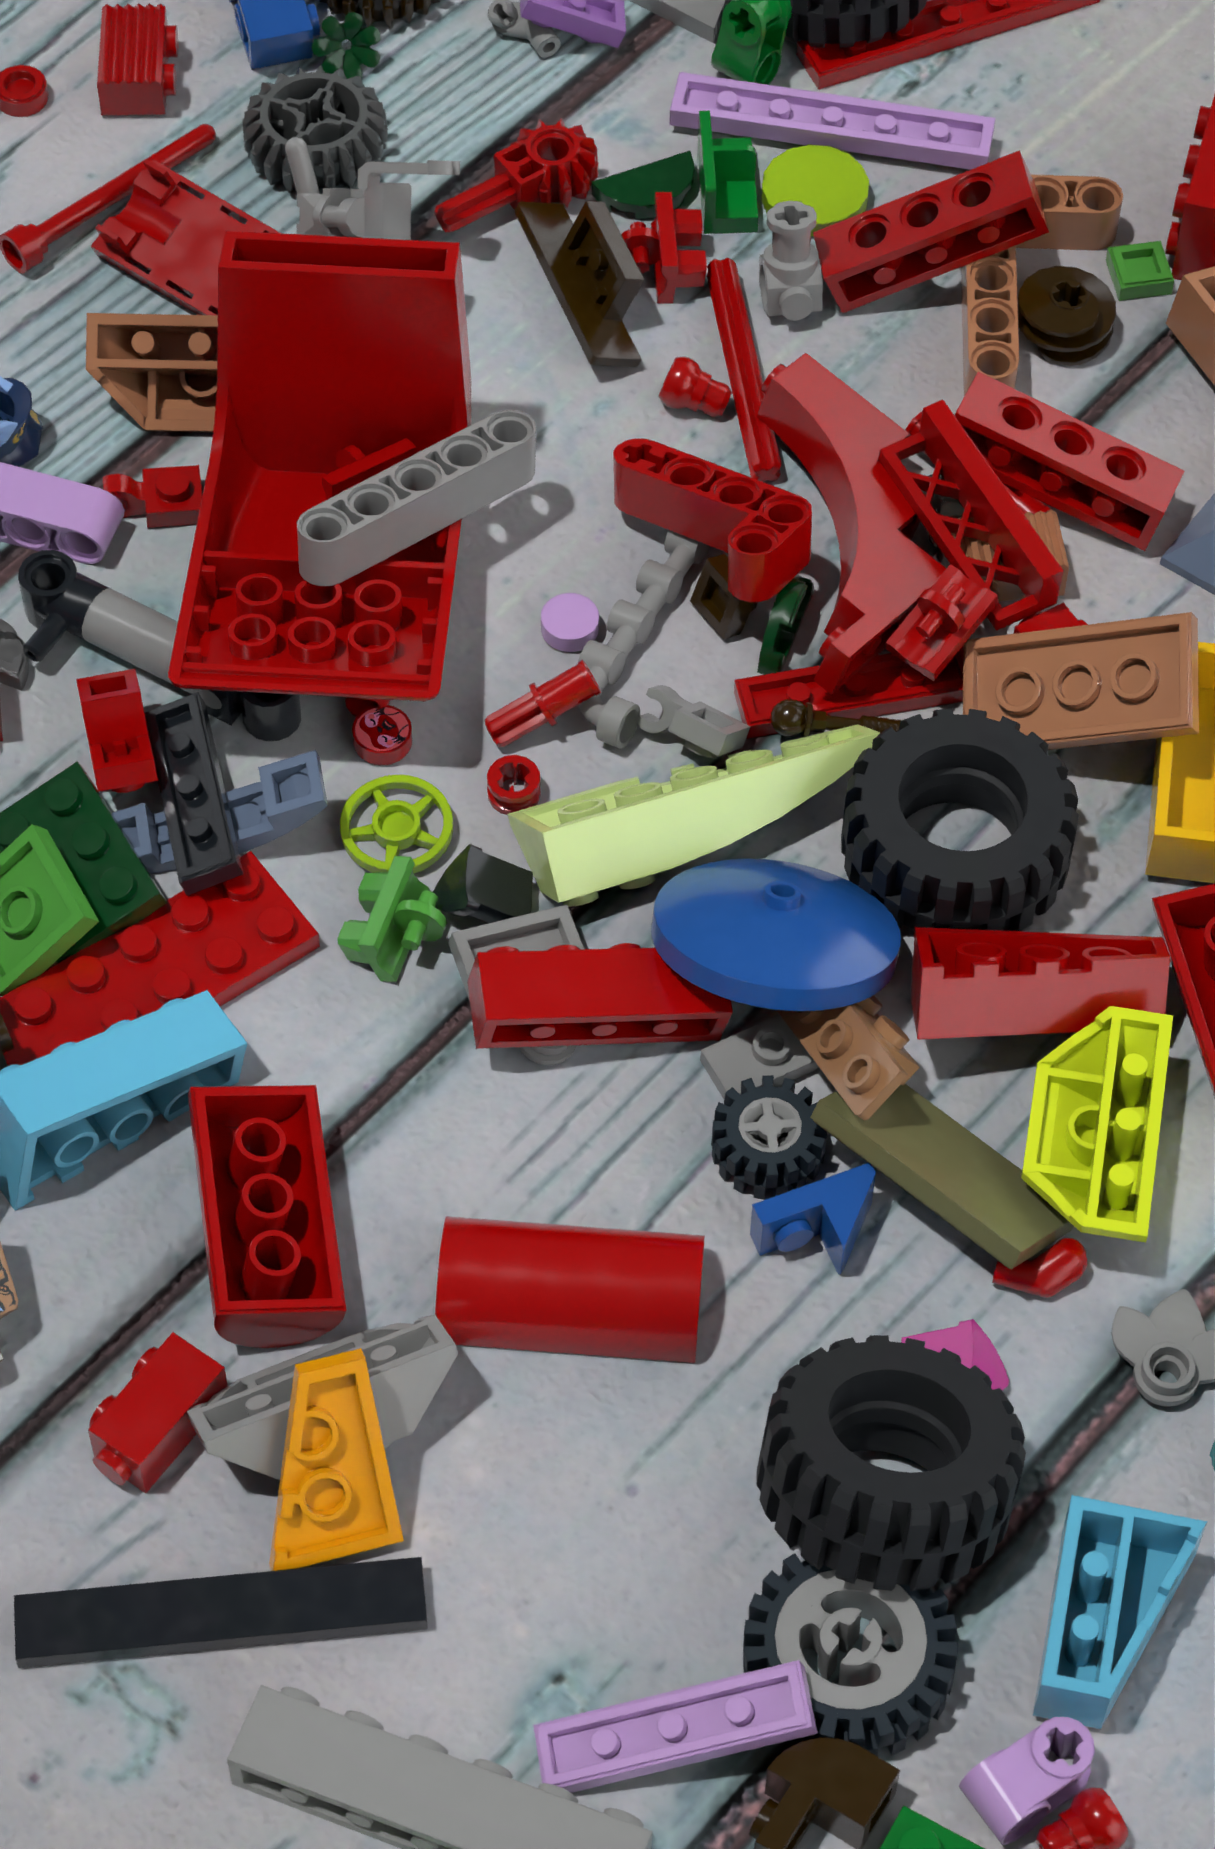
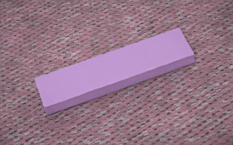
[533,1660,817,1793]

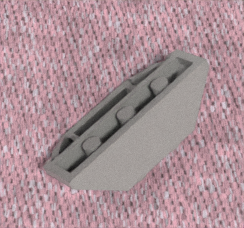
[187,1314,458,1480]

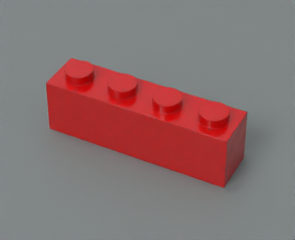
[467,943,733,1049]

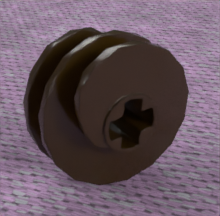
[1018,266,1116,366]

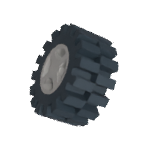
[711,1075,827,1200]

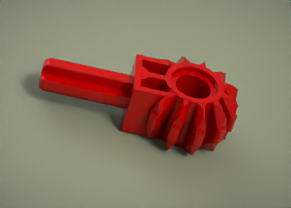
[434,118,599,232]

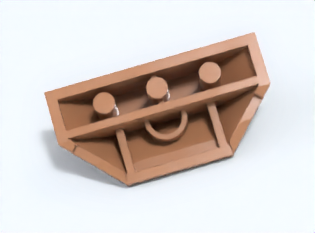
[86,313,218,432]

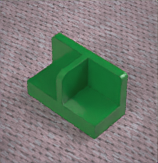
[697,111,759,234]

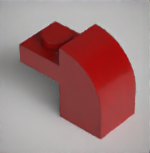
[76,669,158,793]

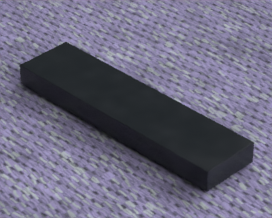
[145,692,244,896]

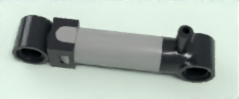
[18,550,301,741]

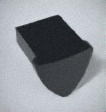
[433,844,533,923]

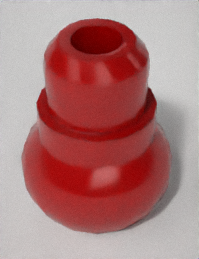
[658,356,732,417]
[1036,1787,1129,1849]

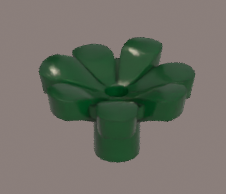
[312,12,381,79]

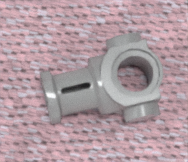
[759,201,823,321]

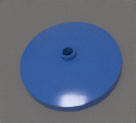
[651,859,901,1011]

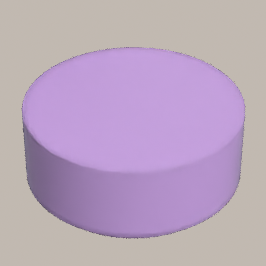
[541,593,599,652]

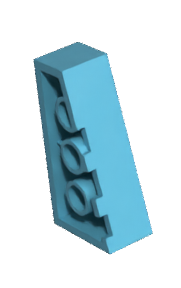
[0,990,247,1211]

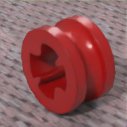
[487,755,541,815]

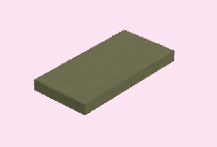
[810,1084,1074,1269]

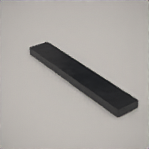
[14,1557,428,1668]

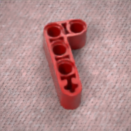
[613,438,812,602]

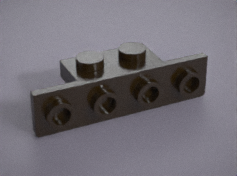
[514,201,644,367]

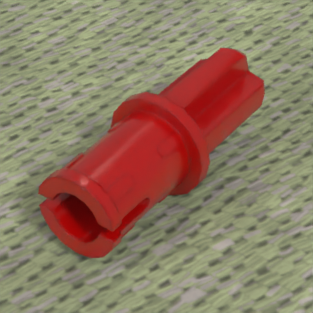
[485,660,602,747]

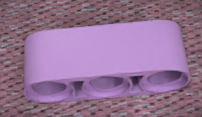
[0,462,125,564]

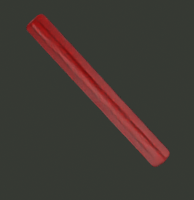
[707,257,782,482]

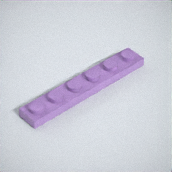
[669,72,995,170]

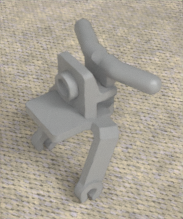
[285,137,460,240]

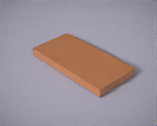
[963,612,1199,750]

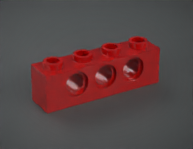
[813,150,1049,314]
[955,371,1185,551]

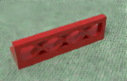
[879,399,1064,631]

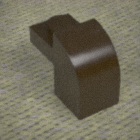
[749,1738,900,1849]

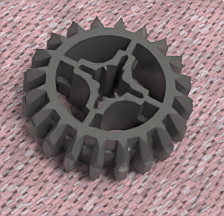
[242,64,388,193]

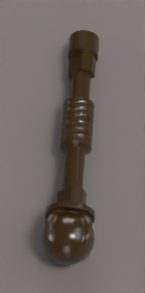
[770,699,901,737]

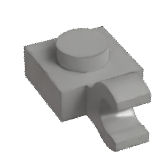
[636,685,751,758]

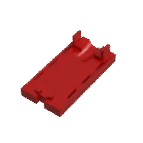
[91,158,280,315]

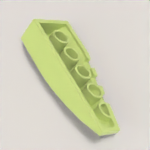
[508,724,880,907]

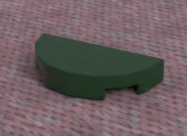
[592,150,695,219]
[757,575,814,675]

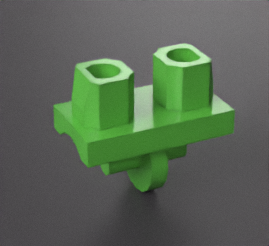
[337,856,447,982]

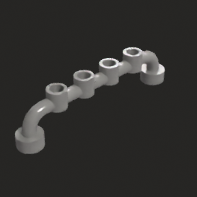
[578,530,710,749]

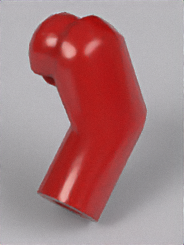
[992,1238,1088,1298]

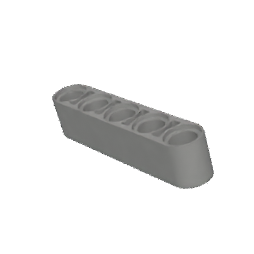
[297,410,536,586]

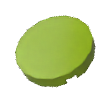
[761,145,869,237]

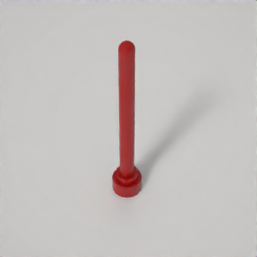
[0,124,216,274]

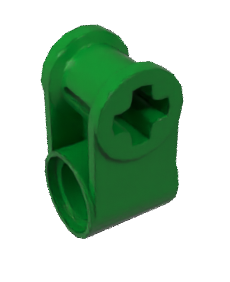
[711,0,792,85]

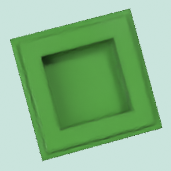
[1106,241,1174,301]

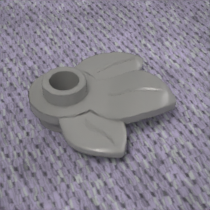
[1111,1289,1215,1406]

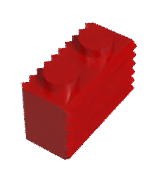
[97,3,178,115]

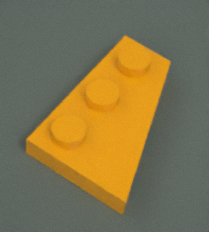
[269,1348,404,1571]

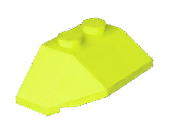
[1021,1006,1173,1243]

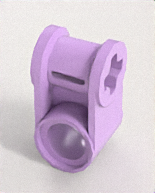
[959,1717,1095,1845]

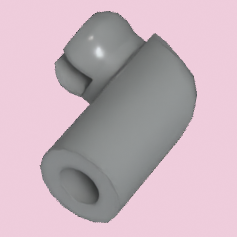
[488,0,561,58]

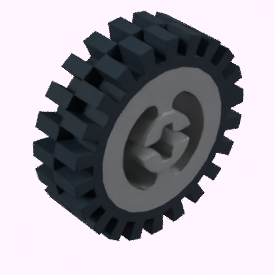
[743,1553,958,1756]

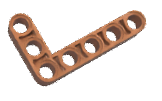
[961,175,1123,396]

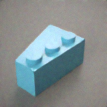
[1033,1495,1207,1729]

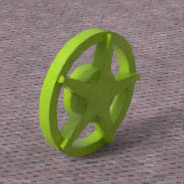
[340,775,453,873]

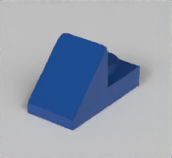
[750,1163,876,1274]

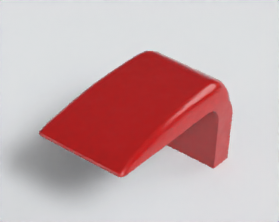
[168,231,471,702]

